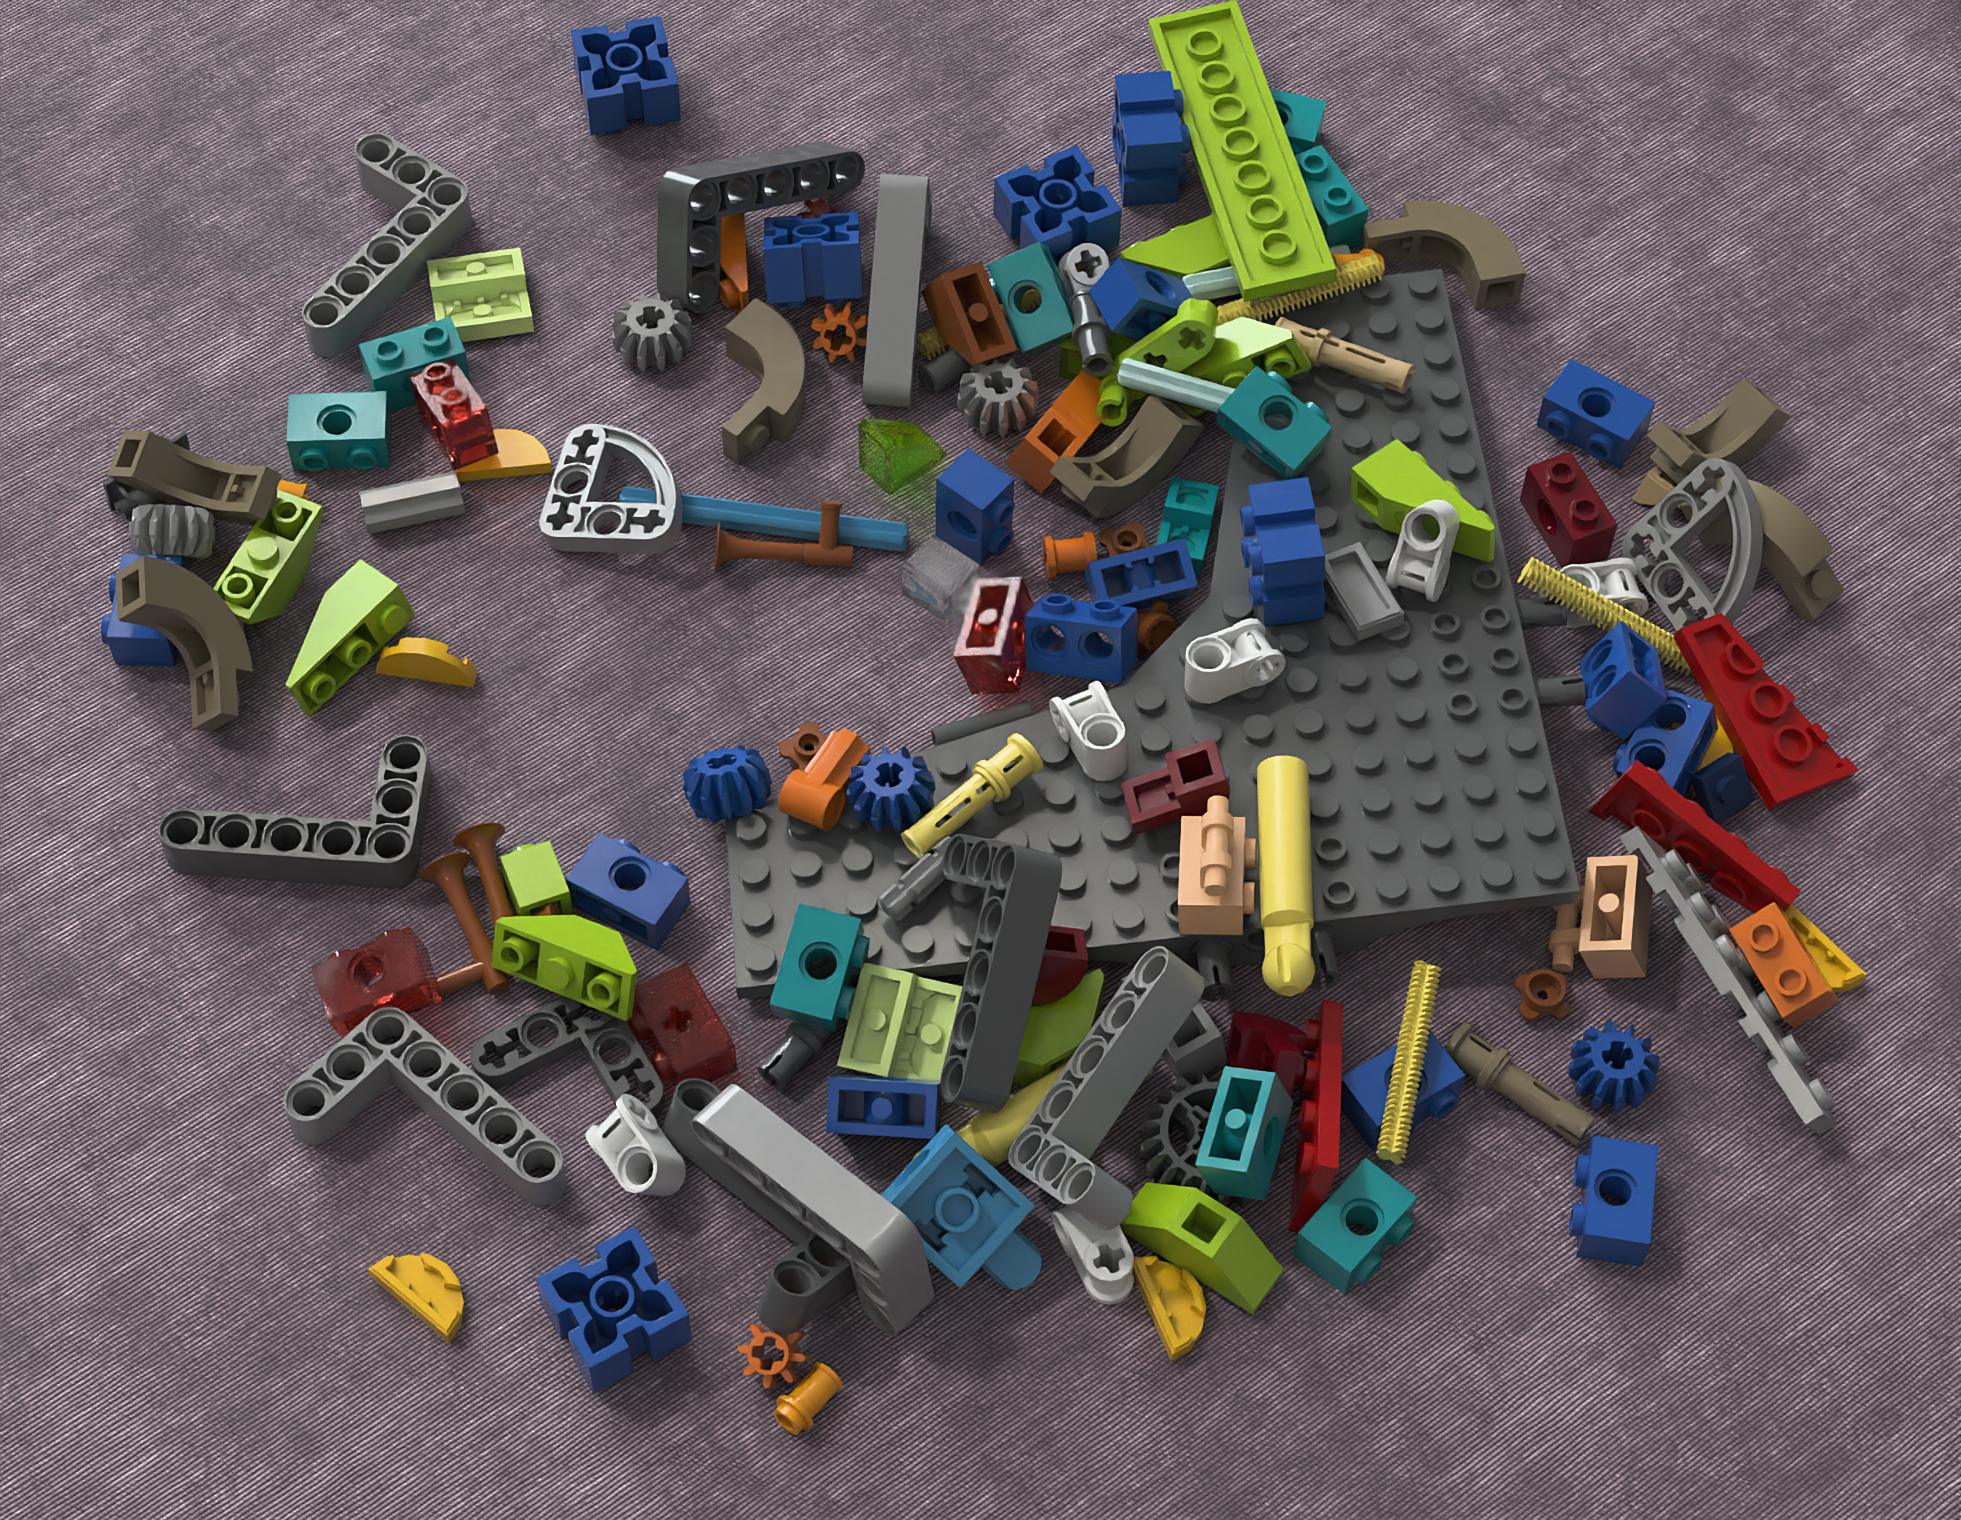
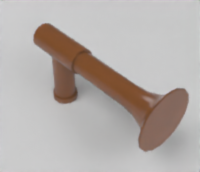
[714,500,853,572]
[453,822,562,931]
[420,852,511,1000]

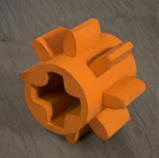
[811,301,868,362]
[737,1324,811,1389]

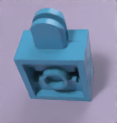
[881,1124,1042,1290]

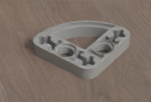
[539,424,683,554]
[1622,458,1763,631]

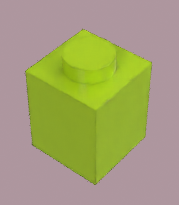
[500,840,573,917]

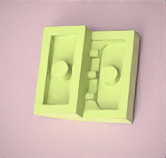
[427,248,534,342]
[837,963,962,1080]

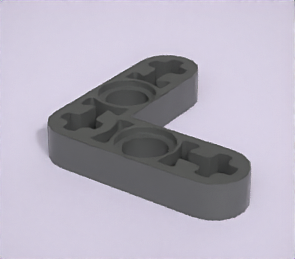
[470,996,665,1119]

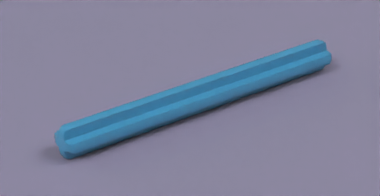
[619,486,909,552]

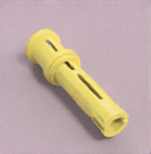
[901,733,1044,859]

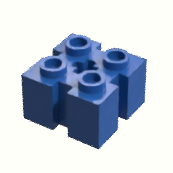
[571,16,681,136]
[1111,71,1190,207]
[993,145,1122,266]
[763,212,863,308]
[1240,477,1325,626]
[536,1226,692,1394]

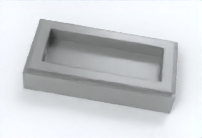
[1323,542,1404,641]

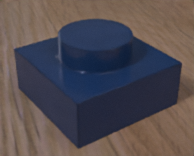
[1690,752,1755,823]

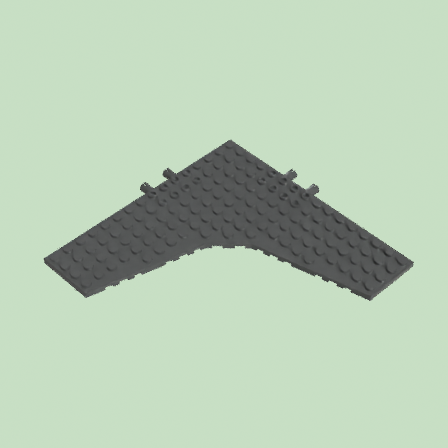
[725,269,1586,1002]

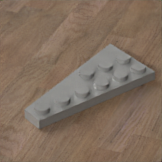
[1619,826,1838,1135]

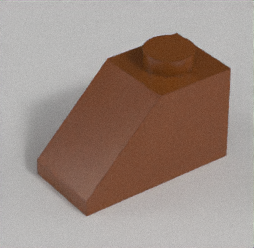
[921,261,1017,366]

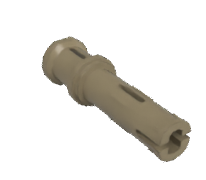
[1444,1021,1595,1146]

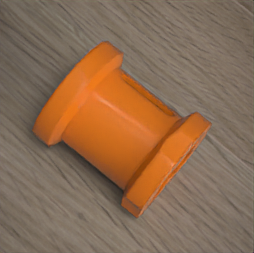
[1042,531,1097,580]

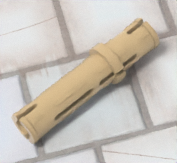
[1275,317,1415,395]

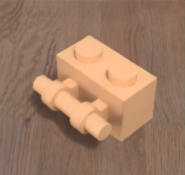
[1178,795,1256,935]
[1549,855,1653,979]

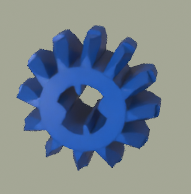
[683,745,772,823]
[847,745,936,835]
[1567,1020,1660,1115]

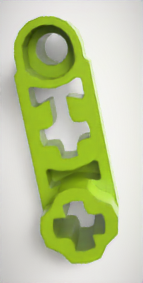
[1096,298,1219,426]

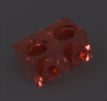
[408,359,499,471]

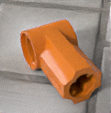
[778,728,871,831]

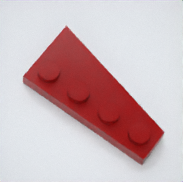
[1673,613,1859,811]
[1589,760,1801,914]
[1288,999,1344,1233]

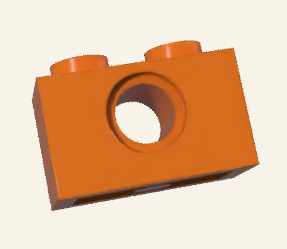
[1729,902,1840,1028]

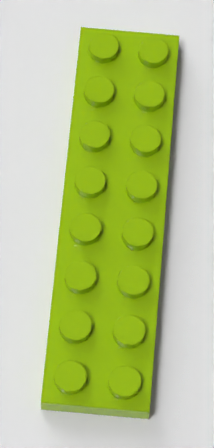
[1148,0,1337,302]

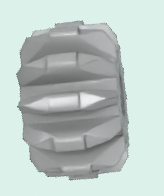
[612,291,692,373]
[957,358,1039,439]
[129,504,216,559]

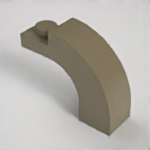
[1359,200,1526,310]
[722,298,806,465]
[1647,378,1791,484]
[1050,396,1205,518]
[107,430,282,526]
[1680,477,1844,621]
[115,556,253,732]

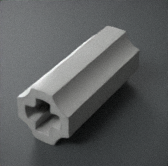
[359,471,465,534]

